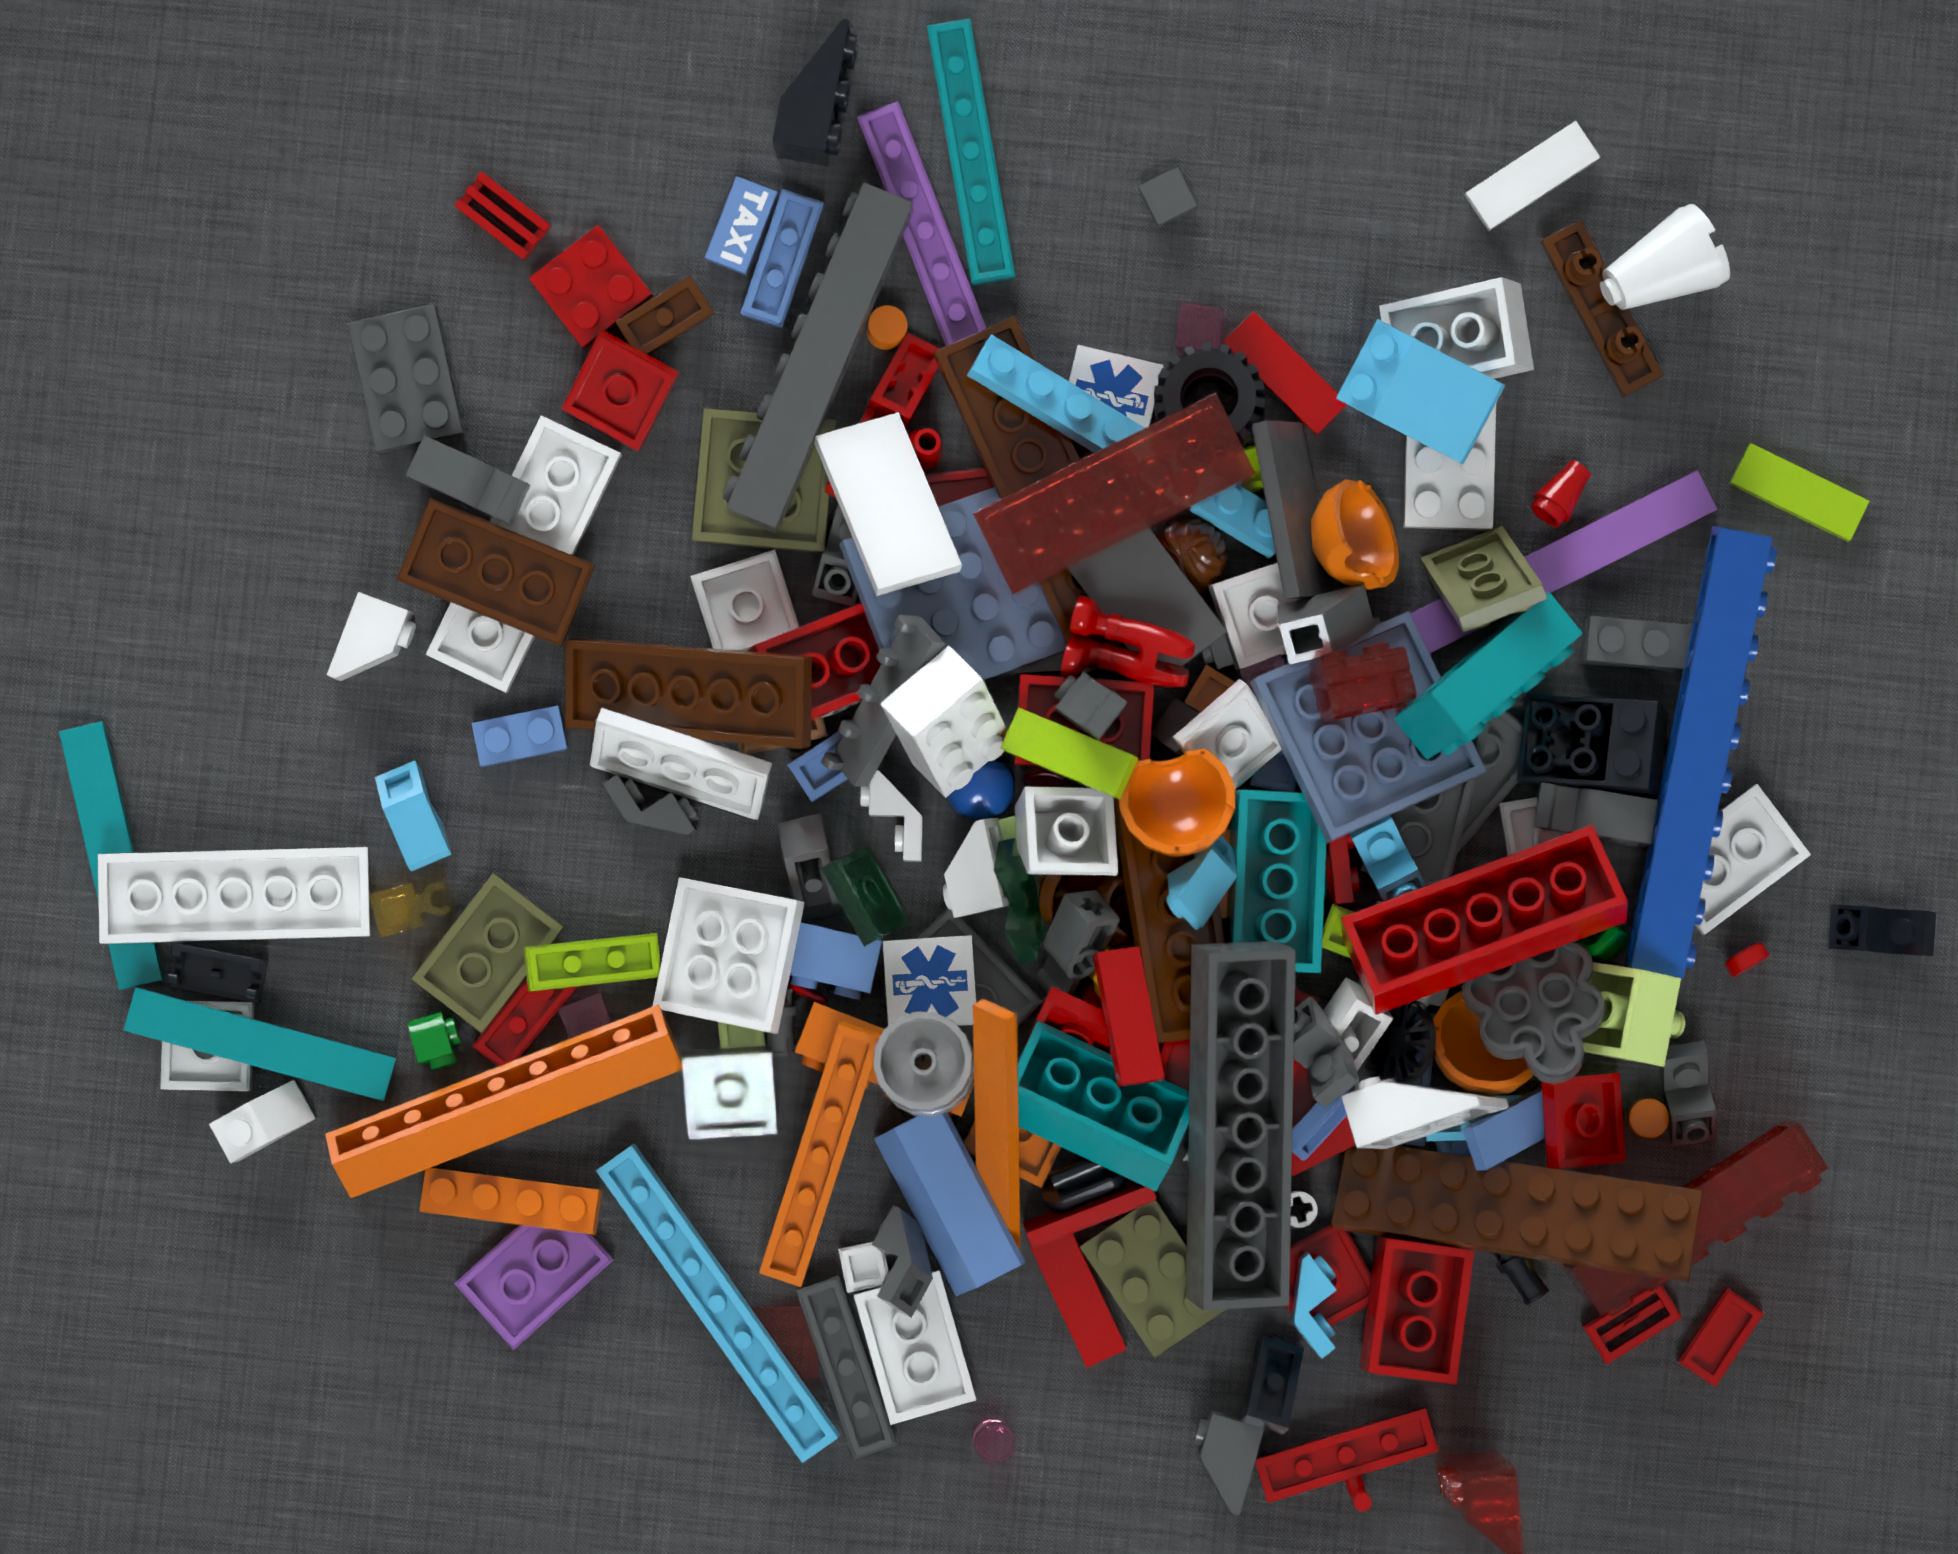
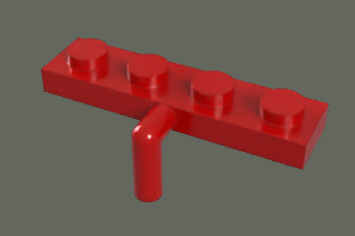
[1255,1407,1439,1511]

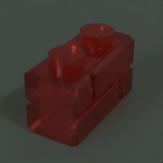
[1309,642,1417,722]

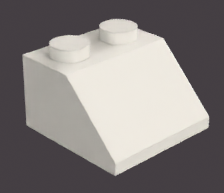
[1015,787,1118,875]

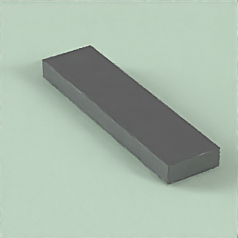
[795,1275,896,1460]

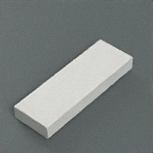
[1465,121,1600,231]

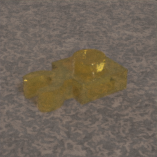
[369,882,453,938]

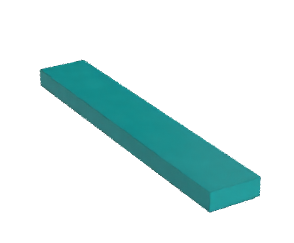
[927,18,1015,286]
[59,721,165,990]
[123,987,396,1101]

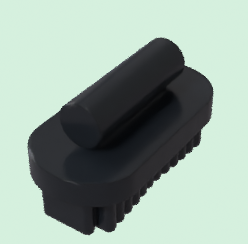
[1042,1158,1128,1214]

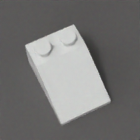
[1379,277,1534,379]
[1341,1077,1509,1149]

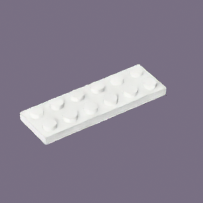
[426,416,622,693]
[98,847,370,944]

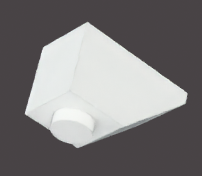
[327,592,416,681]
[943,818,1017,918]
[1323,977,1393,1071]
[209,1080,316,1163]

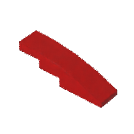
[824,332,940,498]

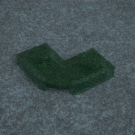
[993,838,1045,965]

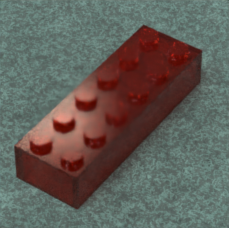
[973,393,1256,596]
[1561,1120,1828,1316]

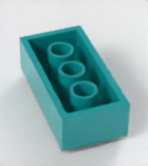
[1393,592,1583,760]
[1226,790,1326,973]
[1017,1021,1189,1191]

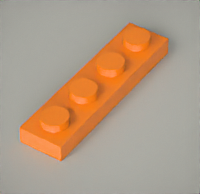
[419,1168,602,1235]

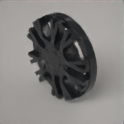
[1370,1001,1436,1083]

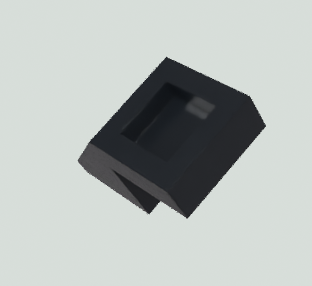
[1828,904,1936,957]

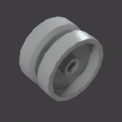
[873,1011,974,1117]

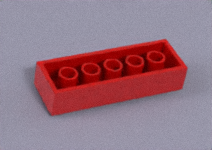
[1341,825,1628,1015]

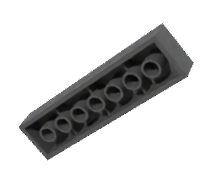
[1186,941,1295,1311]

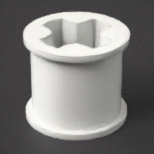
[1290,1191,1318,1228]

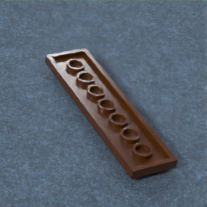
[933,316,1128,676]
[1331,1145,1704,1282]

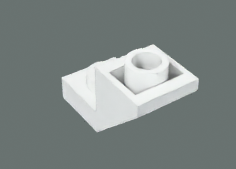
[861,770,923,862]

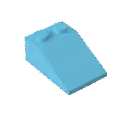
[1336,319,1505,465]

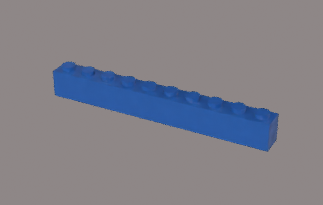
[1625,526,1777,979]

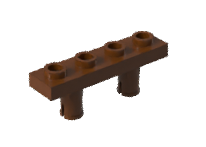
[1540,220,1664,398]

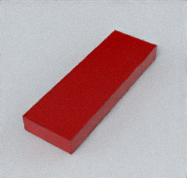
[1222,311,1347,436]
[473,942,578,1067]
[1093,946,1165,1087]
[1022,1180,1157,1248]
[1030,1233,1127,1368]

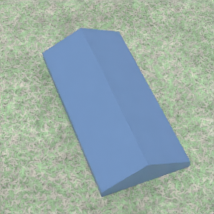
[874,1113,1025,1296]

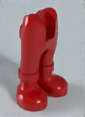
[1061,596,1196,687]

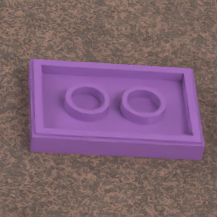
[454,1225,614,1350]

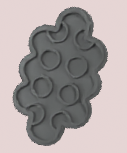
[1462,942,1605,1084]

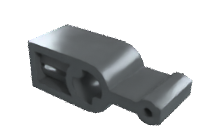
[405,435,531,525]
[1533,783,1658,848]
[1036,890,1120,996]

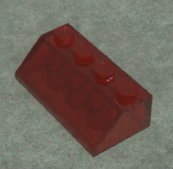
[1437,1451,1523,1554]

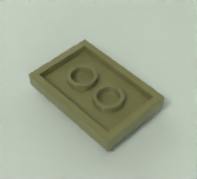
[1420,526,1547,632]
[412,873,565,1033]
[1079,1200,1226,1358]

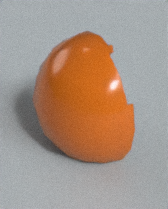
[1311,479,1399,590]
[1120,748,1235,856]
[1433,991,1533,1096]

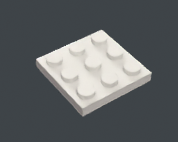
[652,877,805,1034]

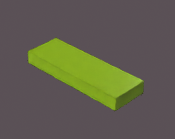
[1729,443,1870,542]
[1000,707,1138,800]
[523,933,661,992]

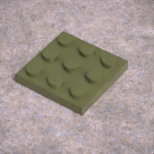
[692,408,836,553]

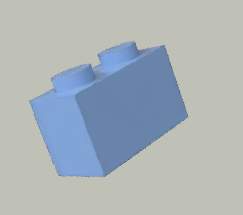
[790,922,883,1000]

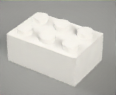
[880,646,1008,798]

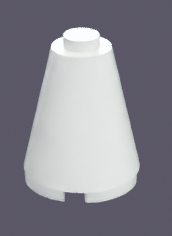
[1600,204,1730,310]

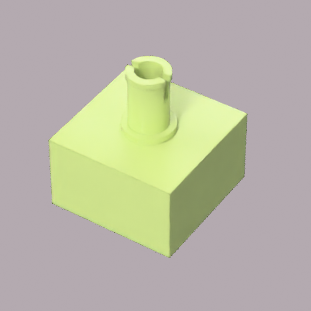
[1581,962,1685,1067]

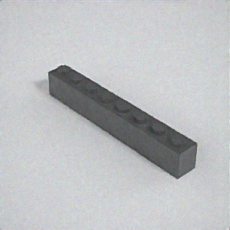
[722,182,914,535]

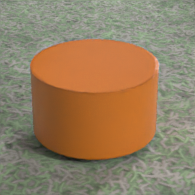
[866,305,908,350]
[1626,1098,1669,1138]

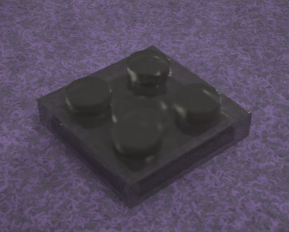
[682,1045,777,1139]

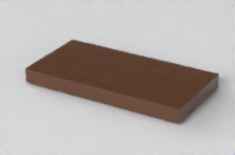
[396,498,596,647]

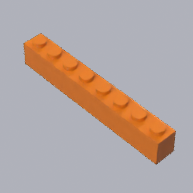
[325,1004,684,1198]

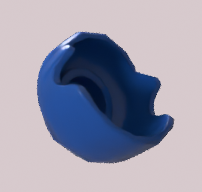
[946,758,1015,820]

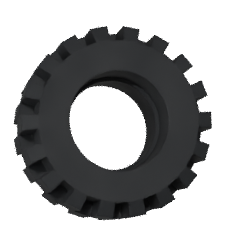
[1154,342,1265,463]

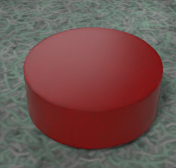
[1724,942,1771,978]

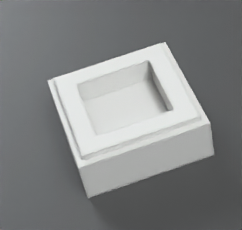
[838,1241,889,1293]

